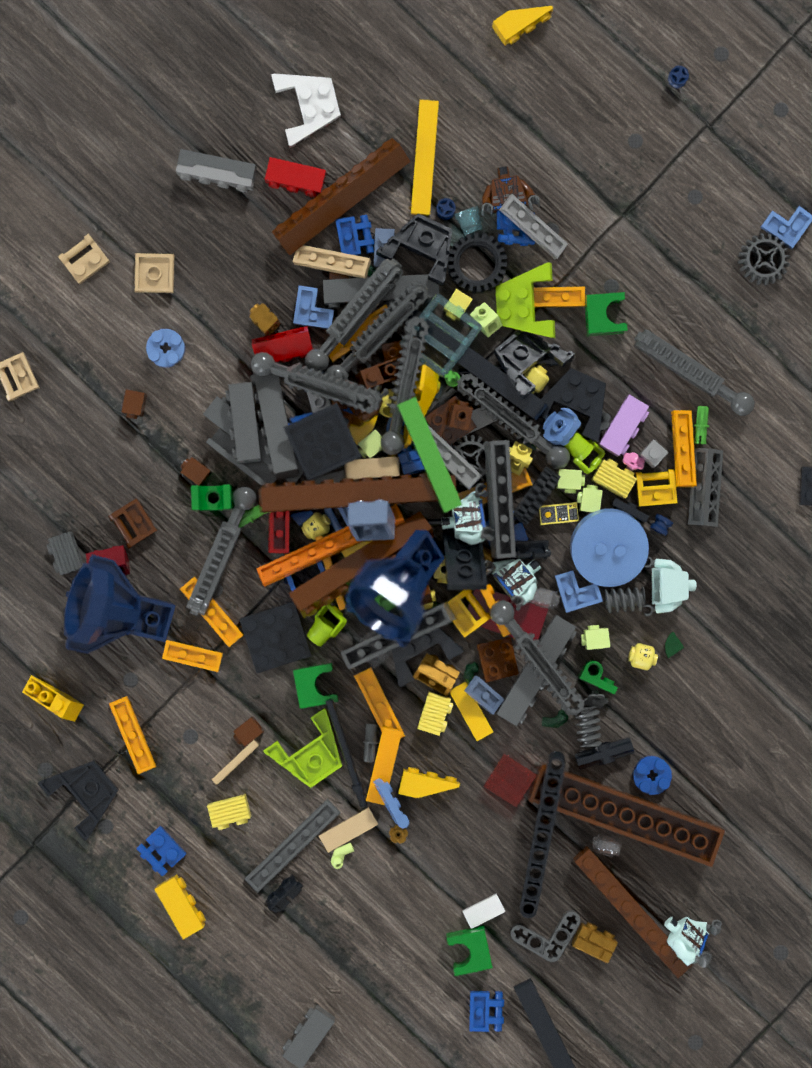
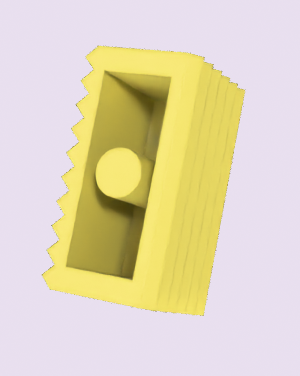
[591,459,637,499]
[417,691,453,736]
[207,794,251,830]

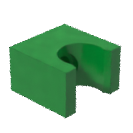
[585,292,628,336]
[191,484,234,511]
[293,662,339,709]
[446,925,493,976]

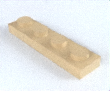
[293,245,371,279]

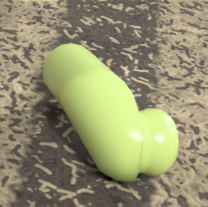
[331,842,354,869]

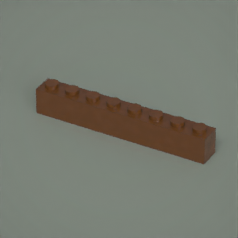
[272,138,410,255]
[289,511,434,618]
[573,846,693,978]

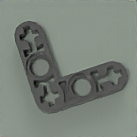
[510,910,580,962]

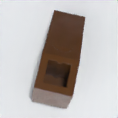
[355,356,419,390]

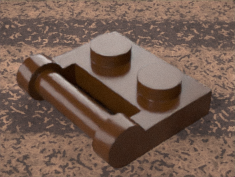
[108,498,158,549]

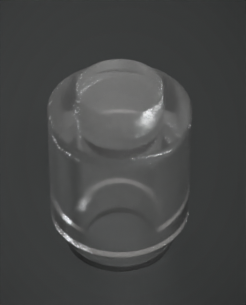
[531,587,560,610]
[592,834,621,857]

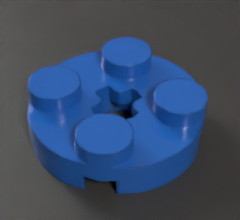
[633,756,672,795]

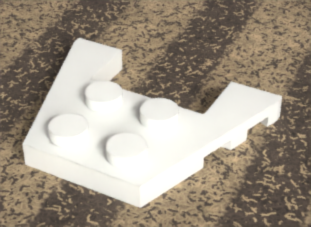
[271,74,341,148]

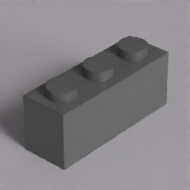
[282,1004,335,1068]

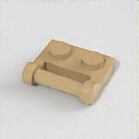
[58,233,110,284]
[0,352,40,402]

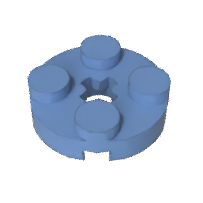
[146,329,185,368]
[543,408,581,446]

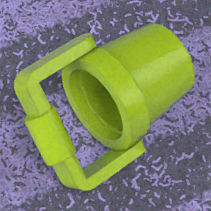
[564,432,605,474]
[307,604,347,647]

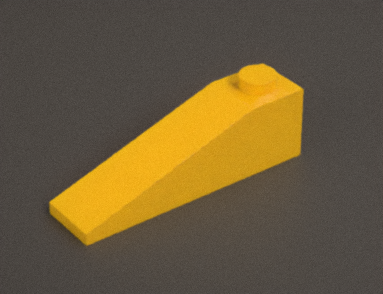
[403,365,440,449]

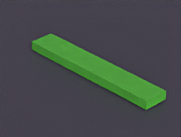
[397,397,462,513]

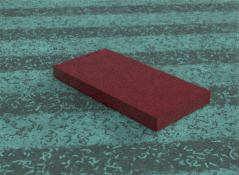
[467,590,548,640]

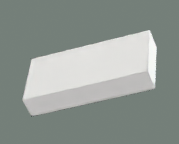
[462,893,505,929]

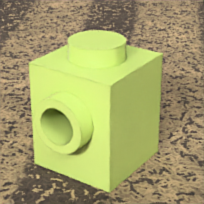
[470,302,503,337]
[358,429,382,459]
[556,469,585,494]
[577,485,603,513]
[581,625,610,650]

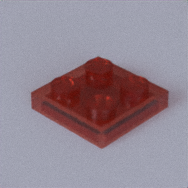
[483,754,537,807]

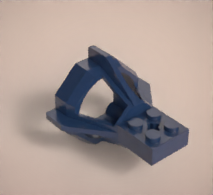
[345,530,445,647]
[64,555,176,654]

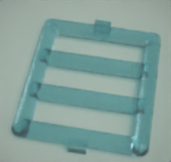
[400,294,482,378]

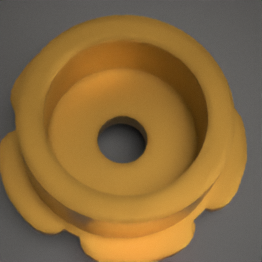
[389,825,408,844]

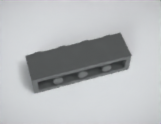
[225,382,261,464]

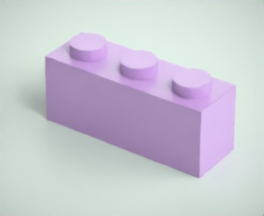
[598,394,649,457]

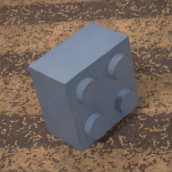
[348,500,395,541]

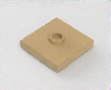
[135,253,175,293]

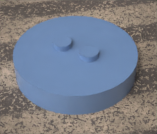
[570,509,649,587]

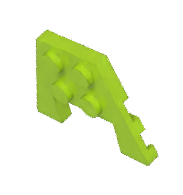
[496,262,555,338]
[263,708,343,788]

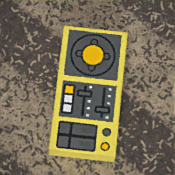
[539,502,579,525]

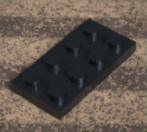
[442,528,487,590]

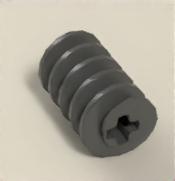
[604,587,645,613]
[576,706,602,747]

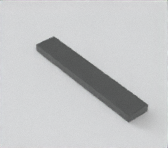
[244,798,341,893]

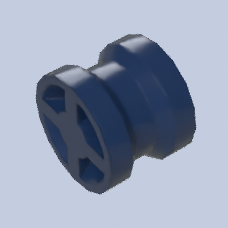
[668,66,689,88]
[436,198,456,220]
[650,514,673,536]

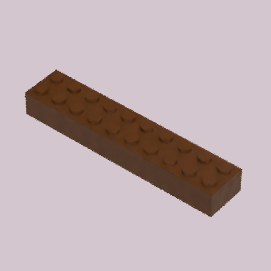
[258,472,456,513]
[528,762,725,867]

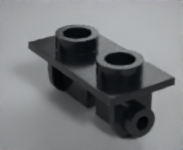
[510,540,551,559]
[265,874,303,914]

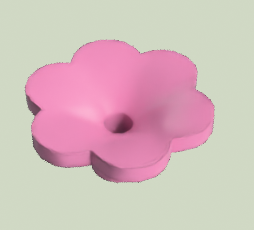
[622,452,645,471]

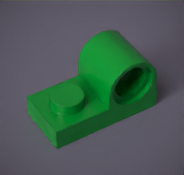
[578,660,618,694]

